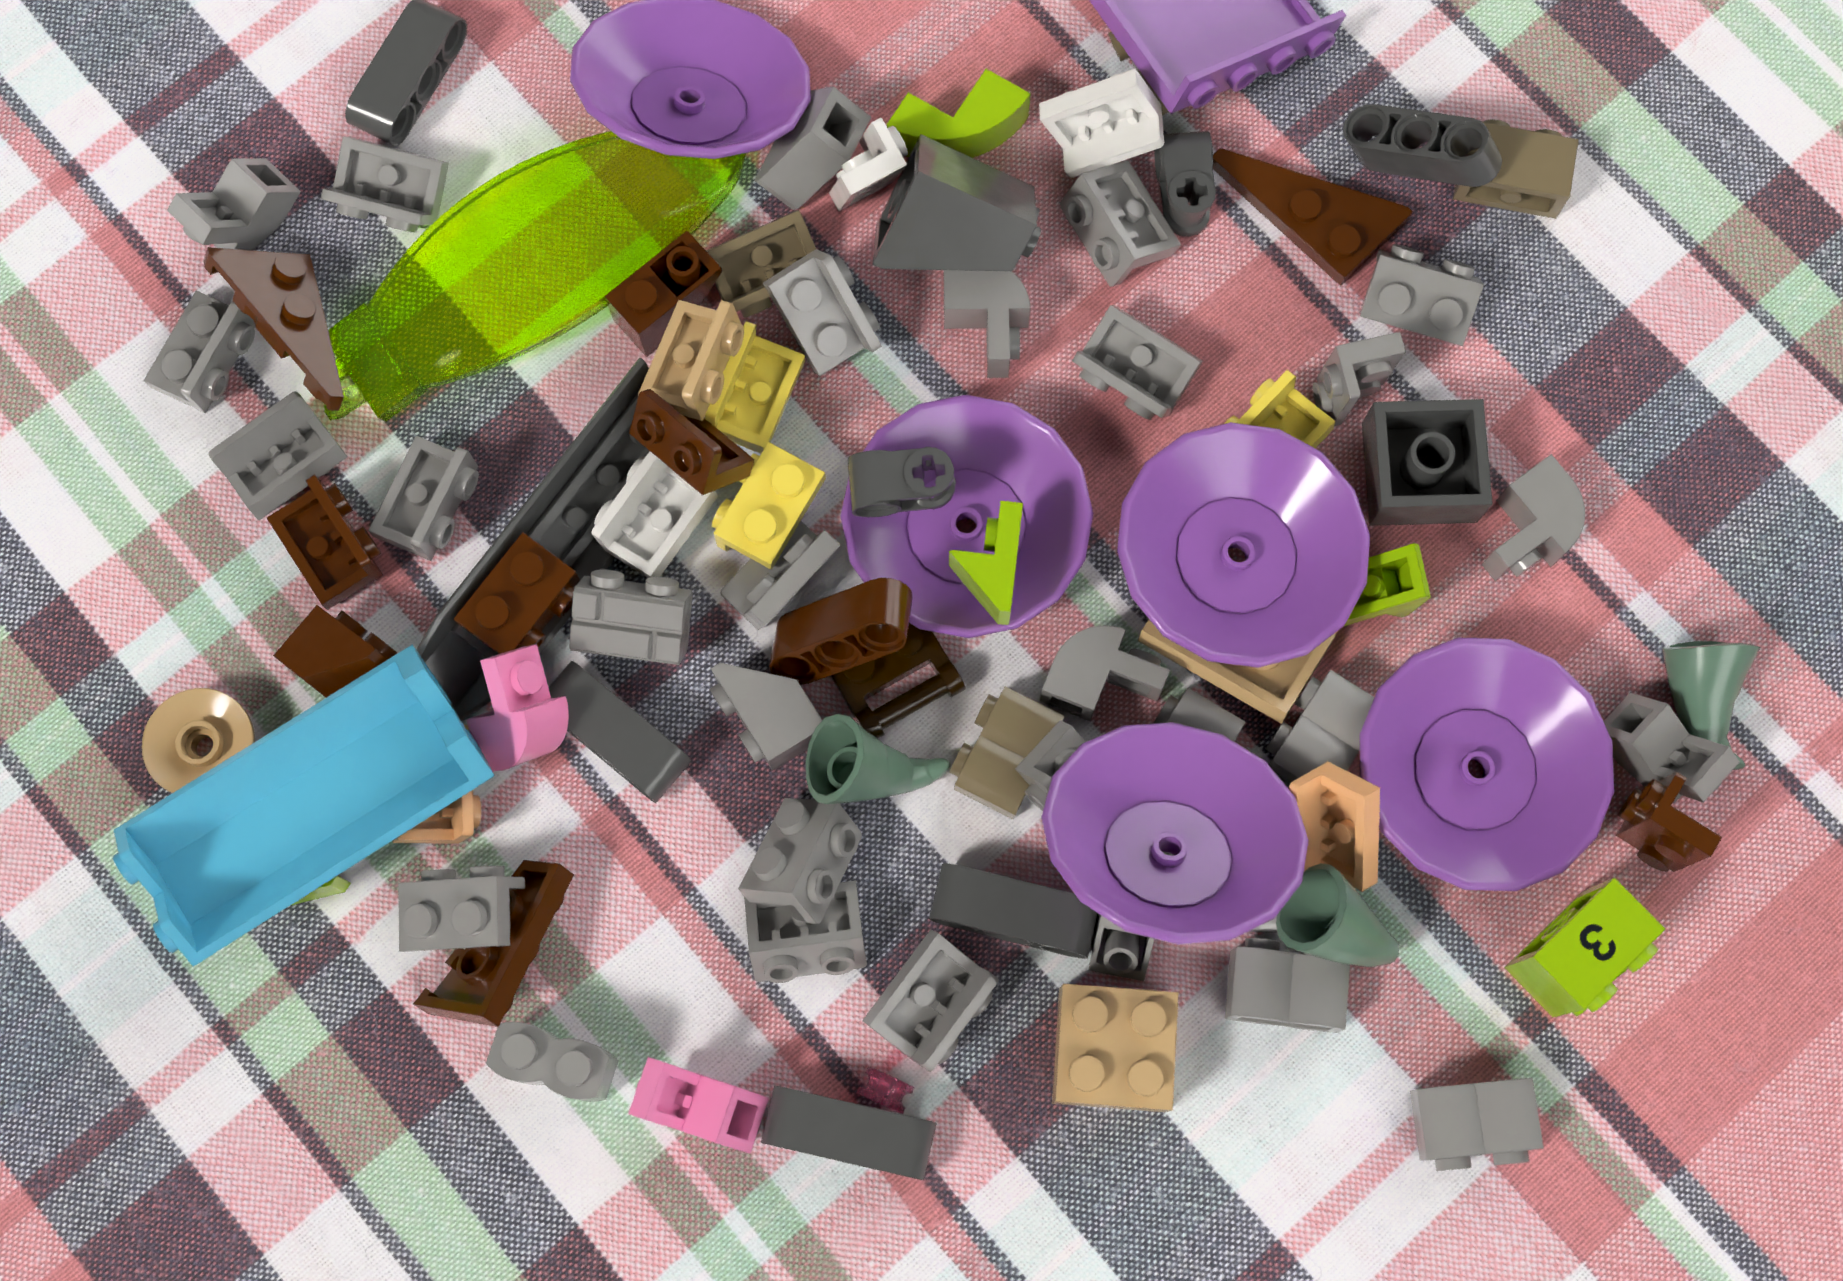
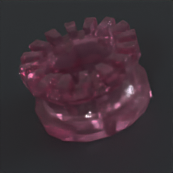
[857,1066,915,1114]

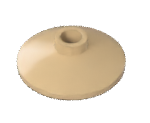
[142,688,255,793]

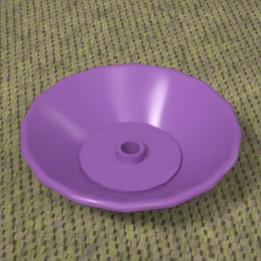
[570,0,811,159]
[840,395,1094,638]
[1117,422,1370,668]
[1359,637,1614,891]
[1041,722,1309,945]

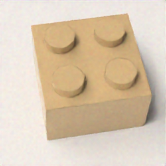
[1052,984,1179,1112]

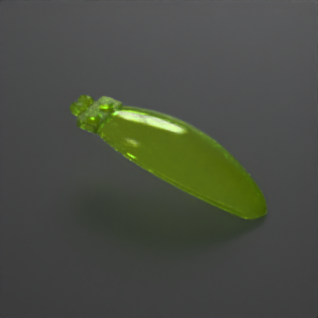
[323,131,746,422]

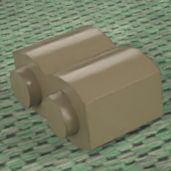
[949,686,1065,819]

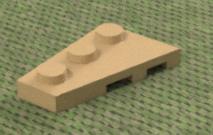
[1138,620,1336,724]

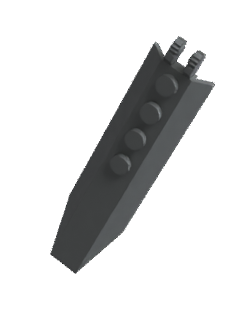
[416,358,649,721]

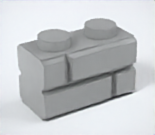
[569,570,693,665]

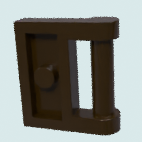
[831,623,966,738]

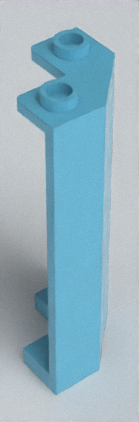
[113,644,495,967]

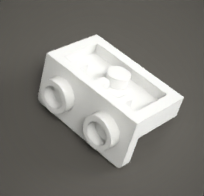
[829,117,908,211]

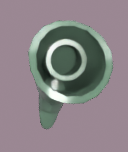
[1662,641,1761,770]
[806,714,950,804]
[1276,863,1399,967]

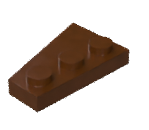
[413,860,574,1027]

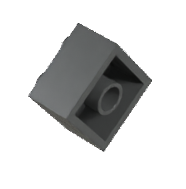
[1362,399,1493,526]

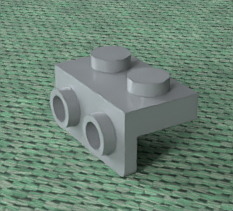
[321,136,449,233]
[1360,244,1484,346]
[1072,305,1203,420]
[208,391,348,521]
[368,436,479,561]
[738,798,862,924]
[398,866,525,952]
[862,929,999,1072]

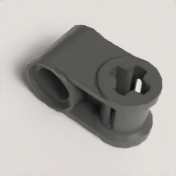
[1154,131,1216,237]
[847,447,956,518]

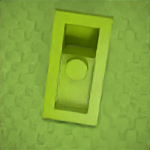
[949,500,1023,625]
[1343,543,1431,627]

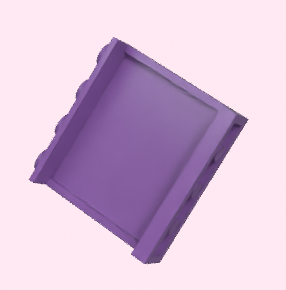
[1089,0,1347,114]

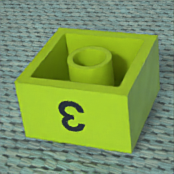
[1504,877,1666,1018]

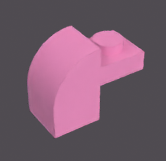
[466,644,569,772]
[628,1057,769,1154]

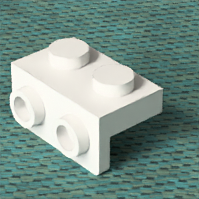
[1039,68,1164,178]
[591,451,718,578]

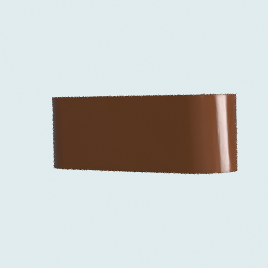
[769,578,913,685]

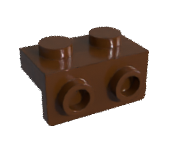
[629,389,755,495]
[267,474,383,610]
[454,532,580,654]
[1616,771,1722,872]

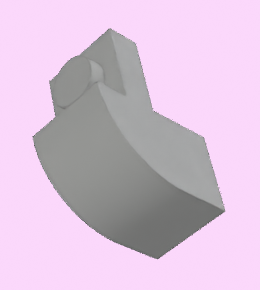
[167,158,301,250]
[944,270,1030,378]
[1482,454,1585,581]
[1039,625,1170,721]
[1603,692,1739,803]

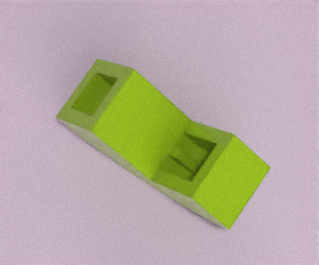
[886,69,1031,158]

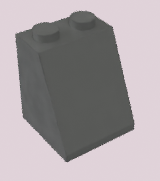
[872,134,1041,272]

